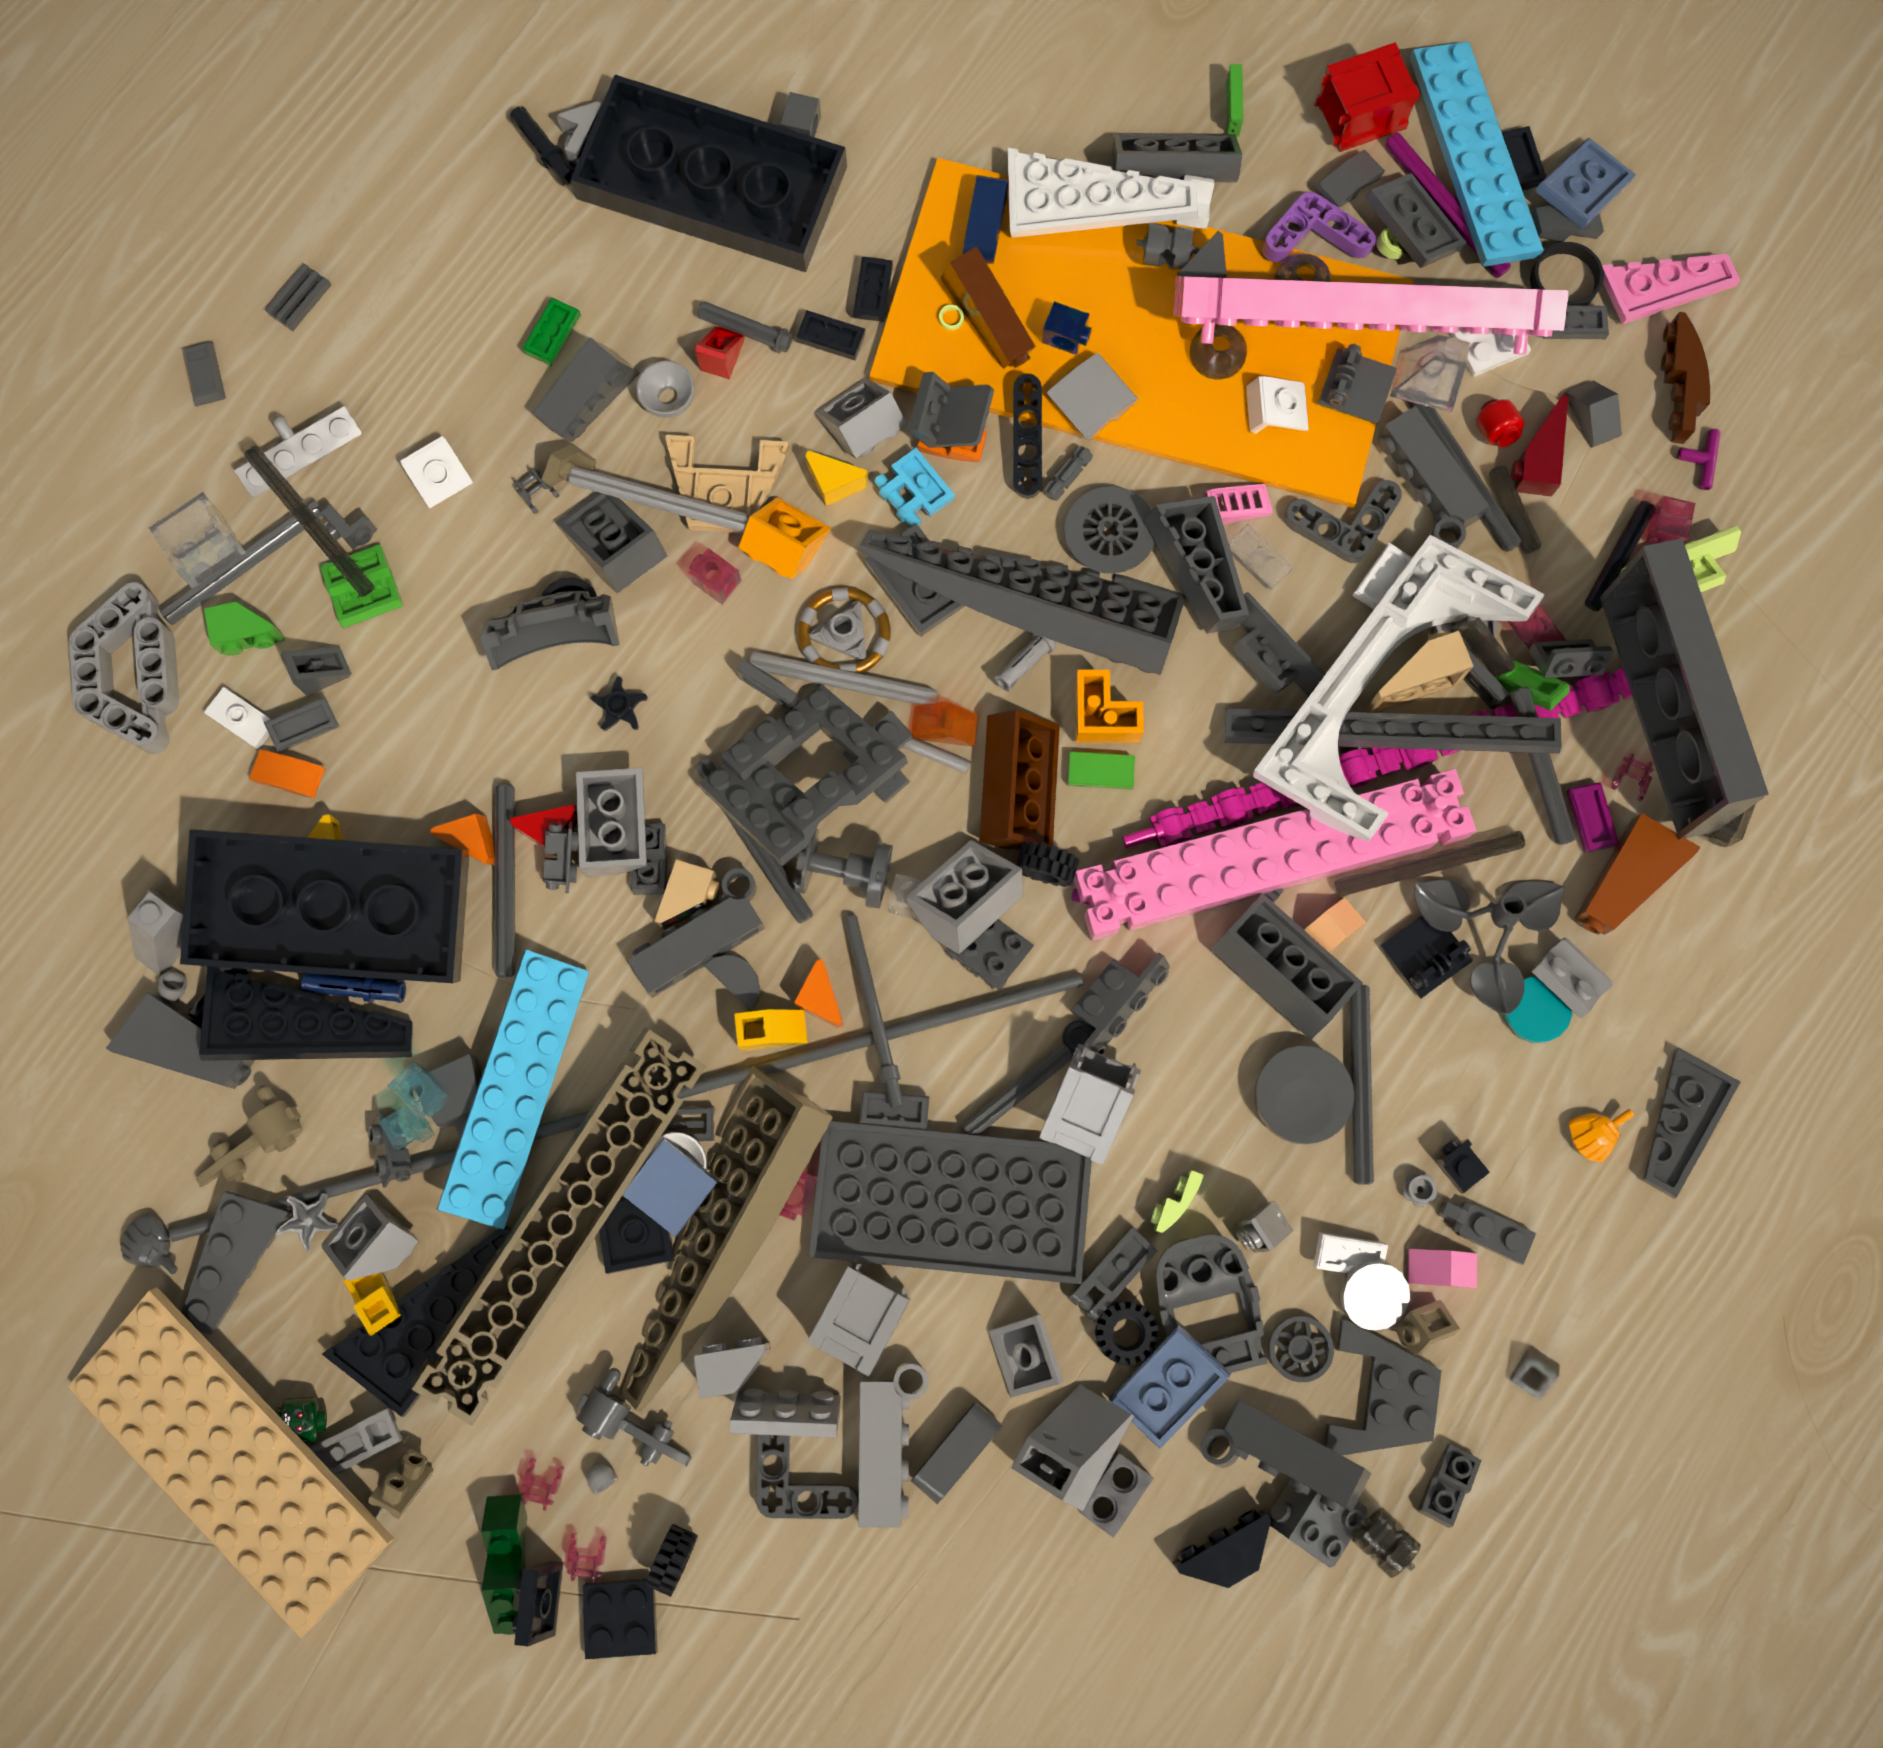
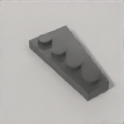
[1643,1048,1741,1199]
[182,1191,292,1334]

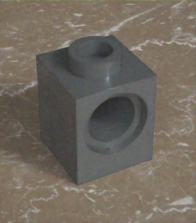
[780,92,821,137]

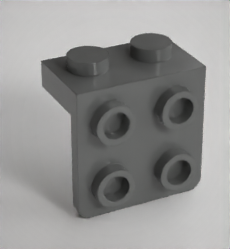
[908,372,994,448]
[1268,1479,1367,1567]

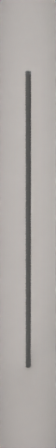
[169,973,1084,1242]

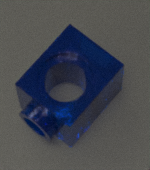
[1042,301,1092,355]

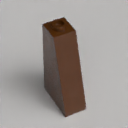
[940,246,1036,369]

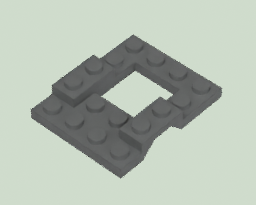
[699,684,908,866]

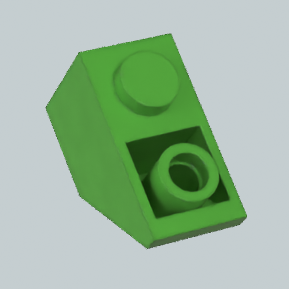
[204,602,284,656]

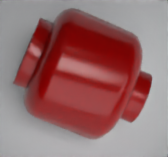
[1476,399,1524,447]

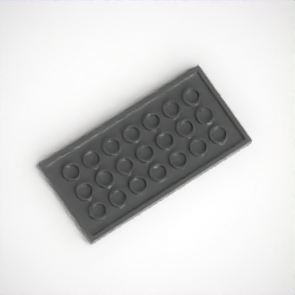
[809,1121,1092,1284]

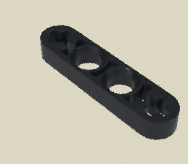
[1013,373,1042,499]

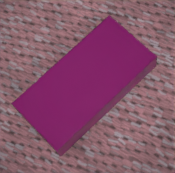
[1566,782,1619,853]

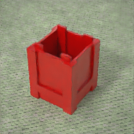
[1314,42,1420,152]

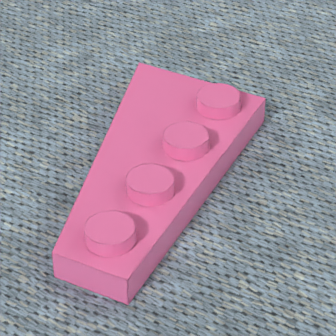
[1602,254,1741,325]

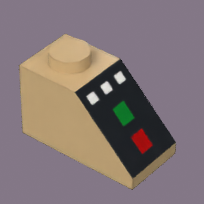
[655,859,720,929]

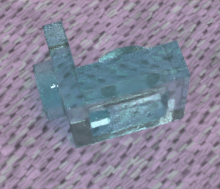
[380,1104,435,1150]

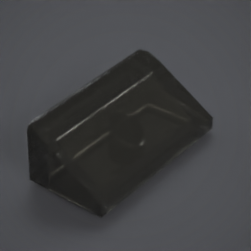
[1450,616,1516,677]

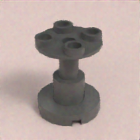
[795,829,893,909]

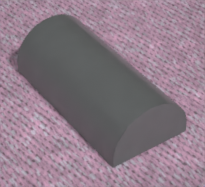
[1113,133,1242,183]

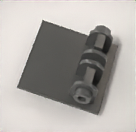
[1318,344,1397,424]
[945,919,1034,991]

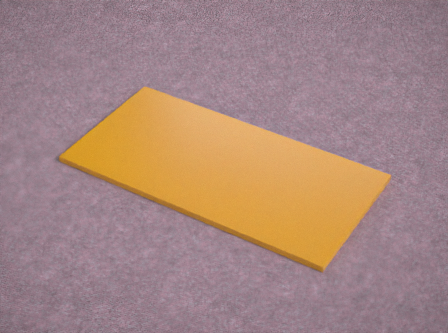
[869,157,1413,508]

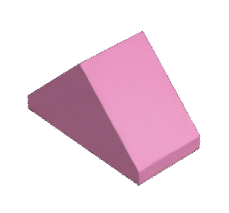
[1407,1249,1477,1288]

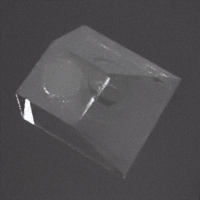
[1390,335,1470,412]

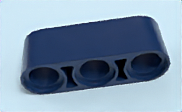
[963,175,1008,264]

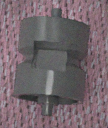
[1136,223,1199,270]

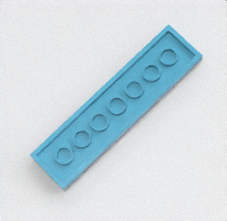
[1409,41,1544,267]
[436,950,589,1230]

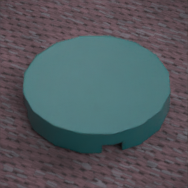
[1504,977,1572,1043]

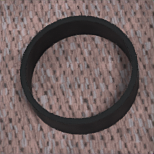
[1530,242,1604,305]

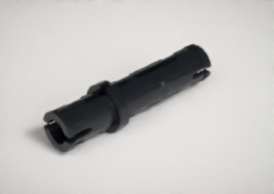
[509,106,574,186]

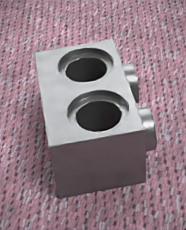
[1077,1450,1154,1538]

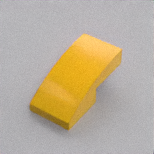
[343,1272,401,1336]

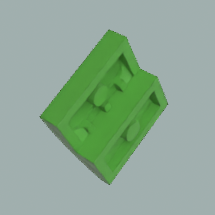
[320,544,403,628]

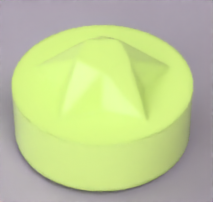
[1376,228,1406,259]

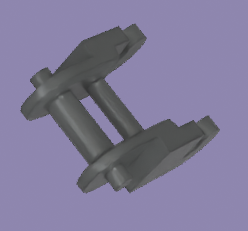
[514,467,560,514]

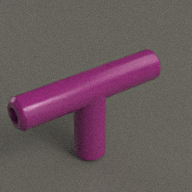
[1677,429,1721,490]

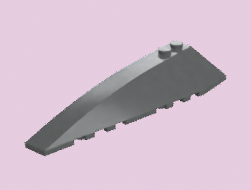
[859,530,1186,675]

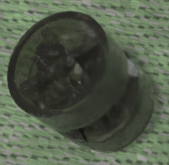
[1352,1507,1421,1578]

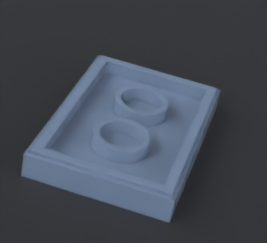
[1535,137,1636,229]
[1109,1325,1231,1449]

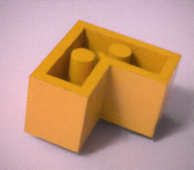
[1075,669,1144,743]

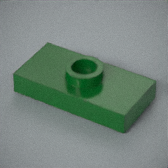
[522,297,581,366]

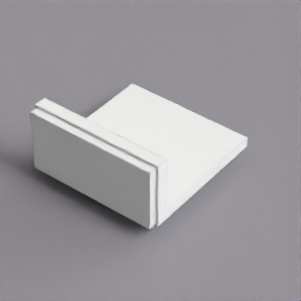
[1246,376,1309,434]
[400,436,473,509]

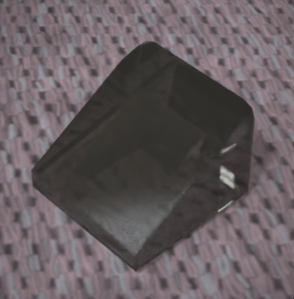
[1509,1345,1560,1400]

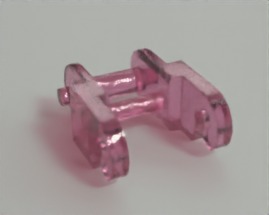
[1610,753,1654,801]
[521,1458,564,1511]
[567,1533,607,1583]

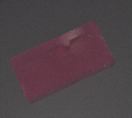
[1507,605,1567,650]

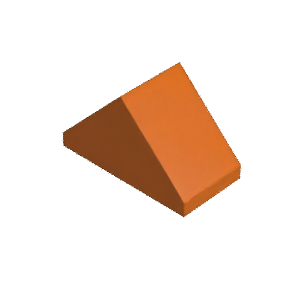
[429,814,495,865]
[794,959,844,1028]

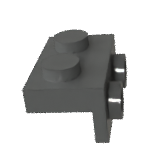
[1529,639,1614,678]

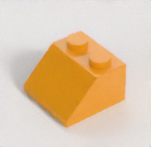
[738,497,831,579]

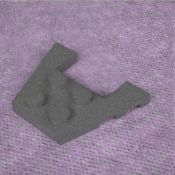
[1324,1319,1442,1455]

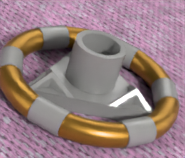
[798,587,891,674]

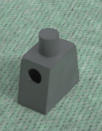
[410,1054,481,1138]

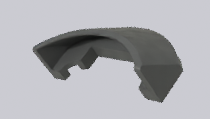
[480,591,620,671]

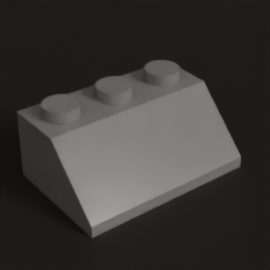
[576,768,647,877]
[906,840,1023,954]

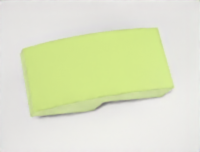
[1150,1170,1204,1234]

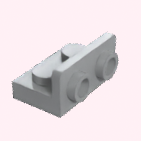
[1531,937,1613,1019]

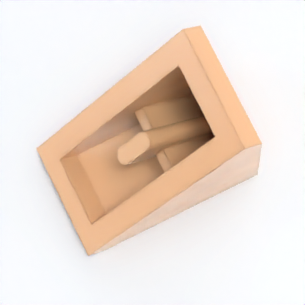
[1304,897,1366,952]

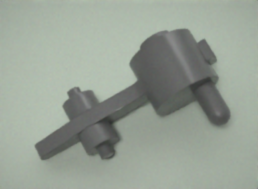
[576,1368,692,1466]

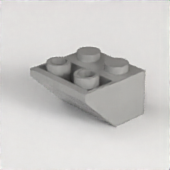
[694,1337,771,1399]

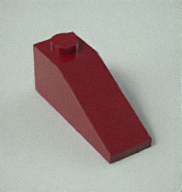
[1511,395,1568,497]

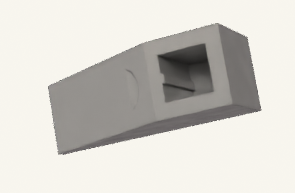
[1236,1201,1293,1253]

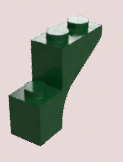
[481,1494,528,1635]

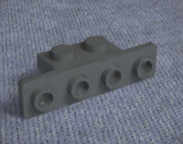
[1232,592,1326,697]
[1071,953,1170,1055]

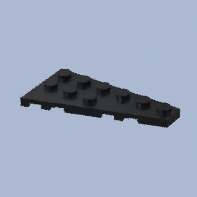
[199,966,413,1061]
[322,1226,511,1417]

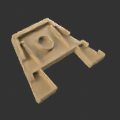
[666,435,789,533]

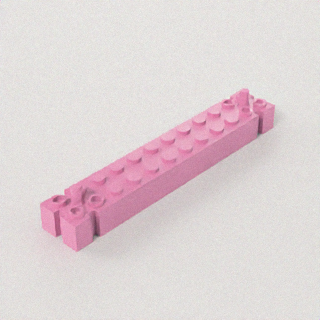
[1173,276,1568,355]
[1074,769,1477,941]

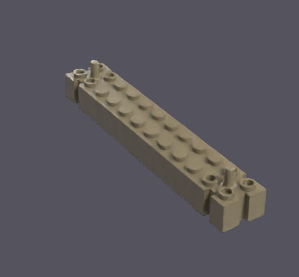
[412,1028,706,1425]

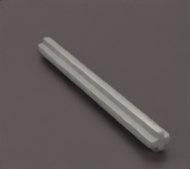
[568,466,749,533]
[749,652,938,708]

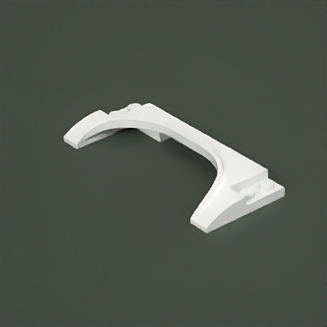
[1253,535,1544,841]

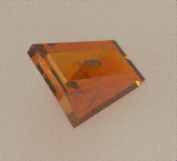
[911,701,978,747]

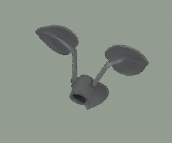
[1414,880,1565,1015]

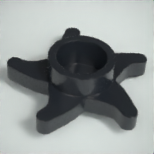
[591,677,648,731]

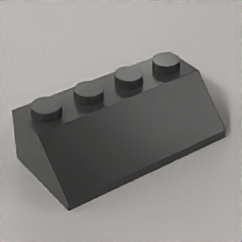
[1211,893,1363,1040]

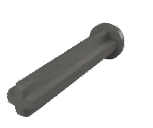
[697,302,793,353]

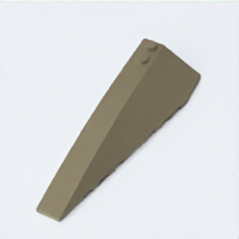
[621,1065,833,1412]

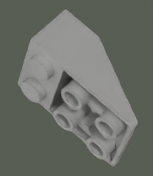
[1011,1384,1134,1511]

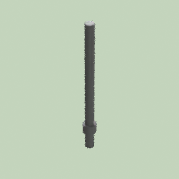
[844,915,904,1109]

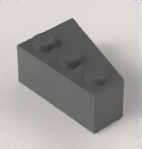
[533,337,640,442]

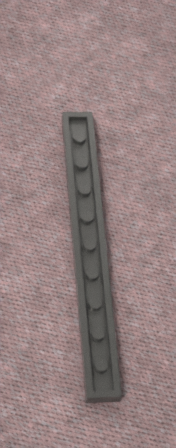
[1224,708,1562,754]

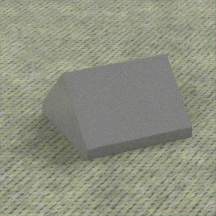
[989,1313,1064,1398]

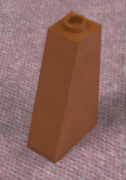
[1575,813,1700,935]

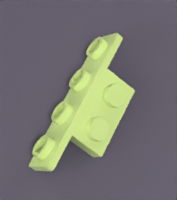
[1620,526,1741,592]

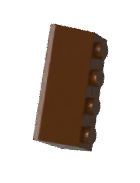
[979,709,1060,850]

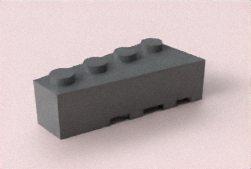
[1144,496,1249,634]

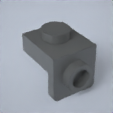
[320,504,377,550]

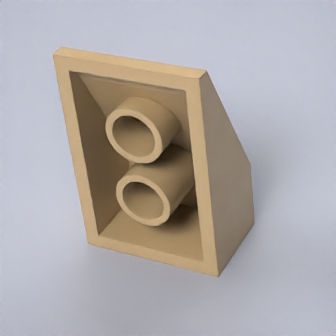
[1365,630,1474,713]

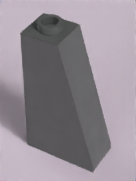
[106,992,255,1089]

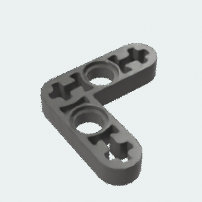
[1284,480,1402,563]
[756,1435,858,1519]

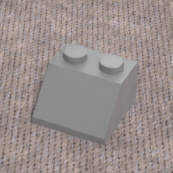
[816,378,907,458]

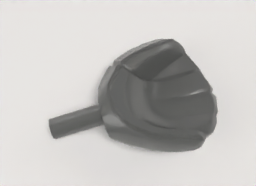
[120,1215,178,1274]

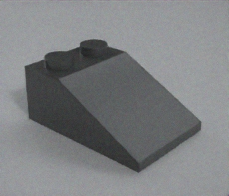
[555,492,667,593]

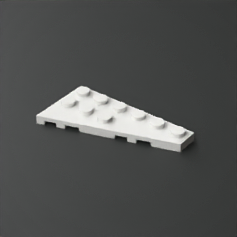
[1008,148,1198,238]

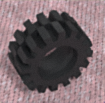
[1016,842,1079,887]
[1095,1301,1159,1365]
[645,1524,698,1597]

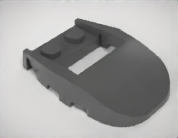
[1156,1234,1267,1373]

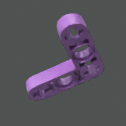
[1262,192,1376,262]

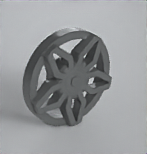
[1268,1316,1334,1382]

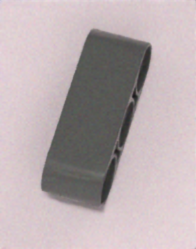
[911,1402,1002,1504]

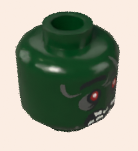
[275,1397,327,1444]

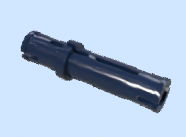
[301,973,406,1003]

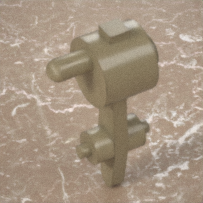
[196,1085,303,1187]

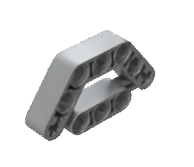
[69,582,179,754]

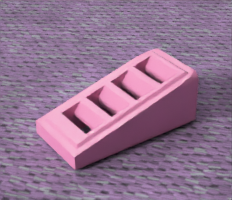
[1204,484,1273,525]

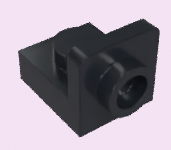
[1435,1138,1490,1194]

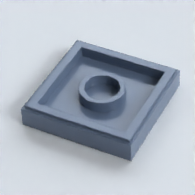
[623,1139,718,1237]

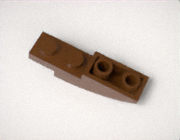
[1661,312,1710,444]

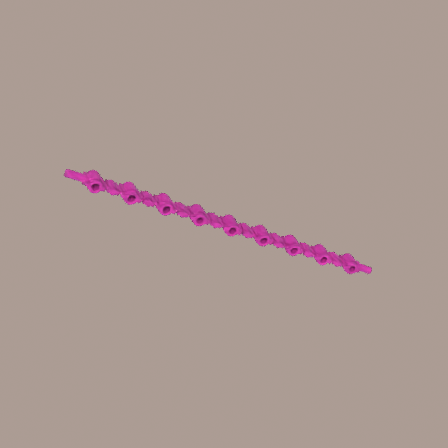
[1122,668,1632,848]

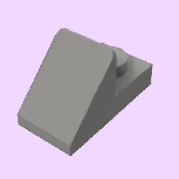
[557,101,603,168]

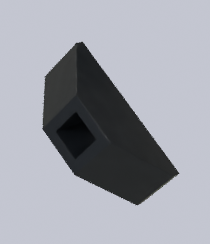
[1172,1509,1271,1588]

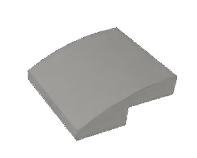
[1047,353,1139,441]

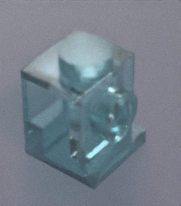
[387,1062,448,1118]

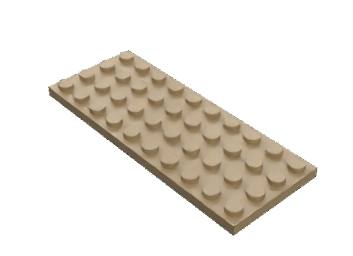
[68,1287,394,1639]

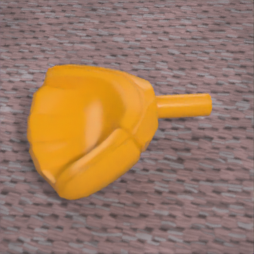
[1568,1108,1635,1162]

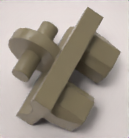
[368,1449,434,1519]

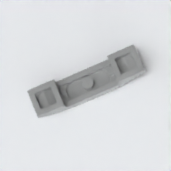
[310,1408,403,1475]

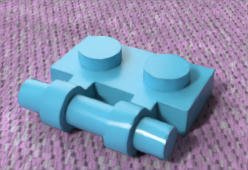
[874,448,955,527]

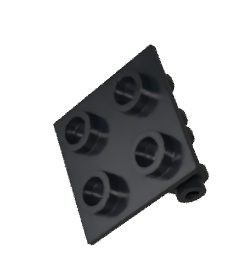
[1380,916,1473,999]

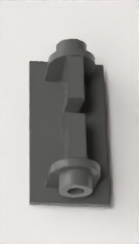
[543,821,578,893]
[368,1112,413,1188]

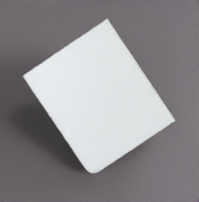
[1176,175,1214,229]

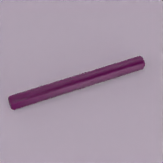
[1385,132,1511,278]

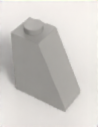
[127,886,184,977]

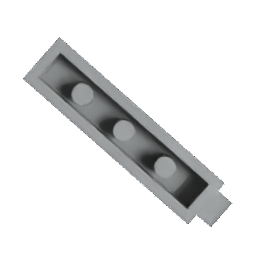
[858,1363,928,1527]

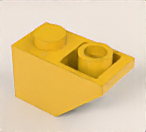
[734,1009,808,1052]

